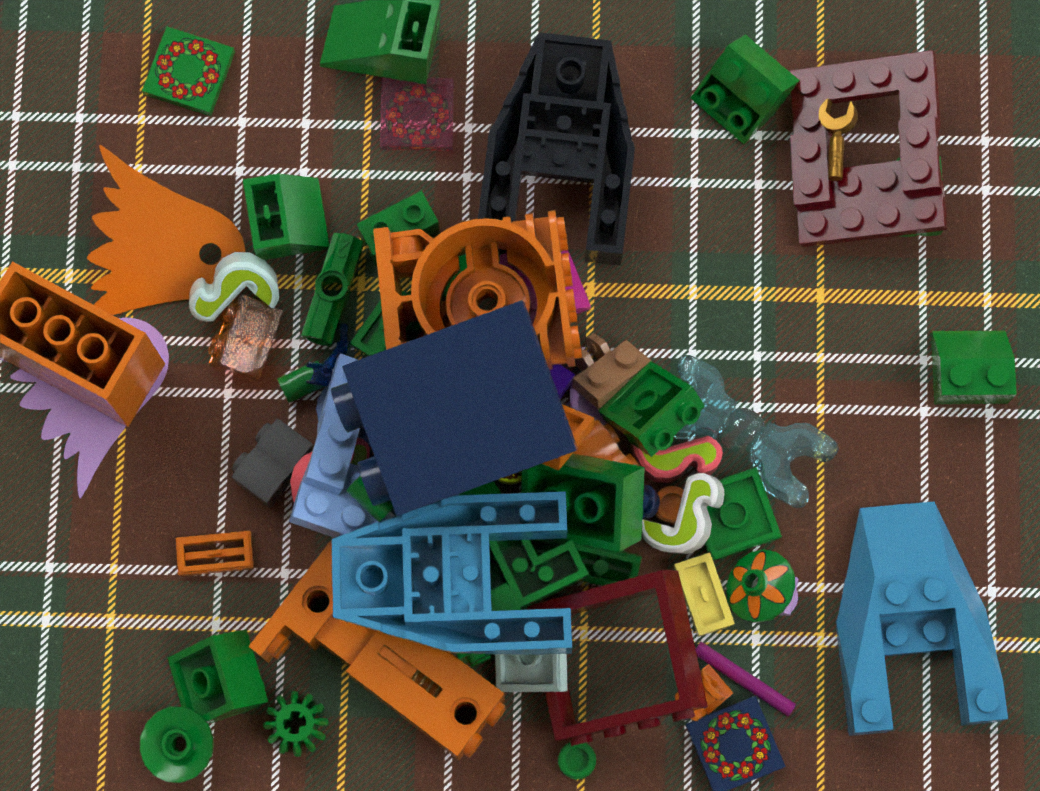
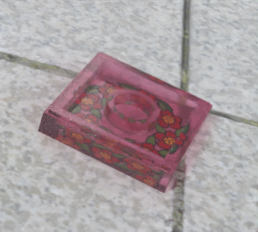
[380,77,454,151]

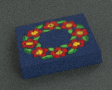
[685,696,786,791]

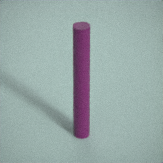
[696,641,796,716]

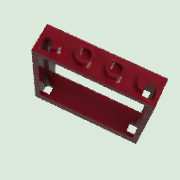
[528,570,708,746]

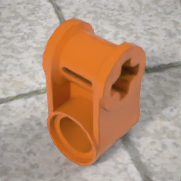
[674,664,734,721]

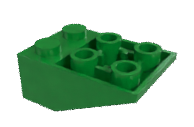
[320,0,440,84]

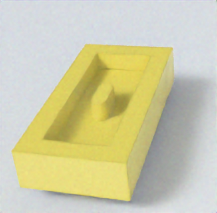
[674,553,735,637]

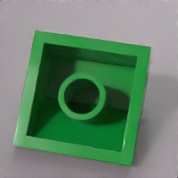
[931,330,1017,404]
[167,629,268,724]

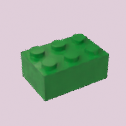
[521,454,645,552]

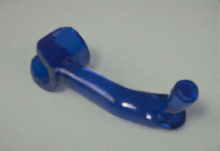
[306,323,351,386]

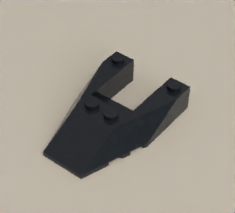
[478,32,635,266]

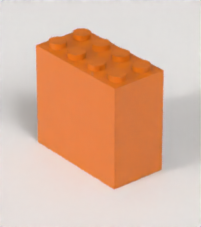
[0,261,165,427]

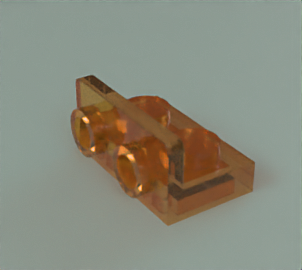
[208,294,283,380]

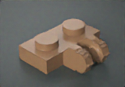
[572,333,651,409]

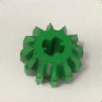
[263,691,329,757]

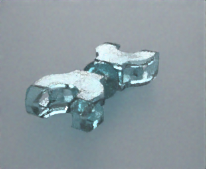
[674,355,839,508]

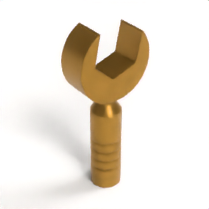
[819,98,858,181]

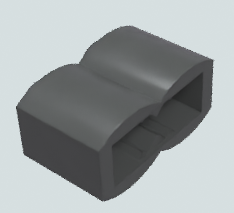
[232,419,314,508]

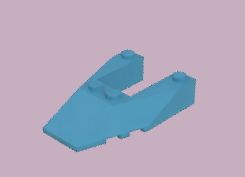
[332,492,572,655]
[836,501,1008,736]

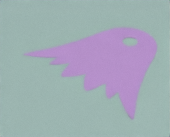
[0,318,169,498]

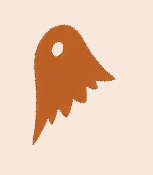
[87,145,245,315]

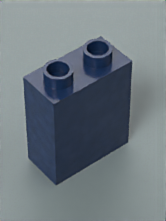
[331,300,578,516]

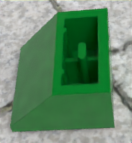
[690,34,800,144]
[243,173,330,260]

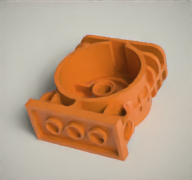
[373,210,582,370]

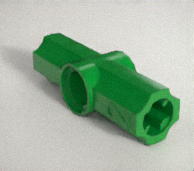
[301,233,364,347]

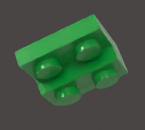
[598,361,705,457]

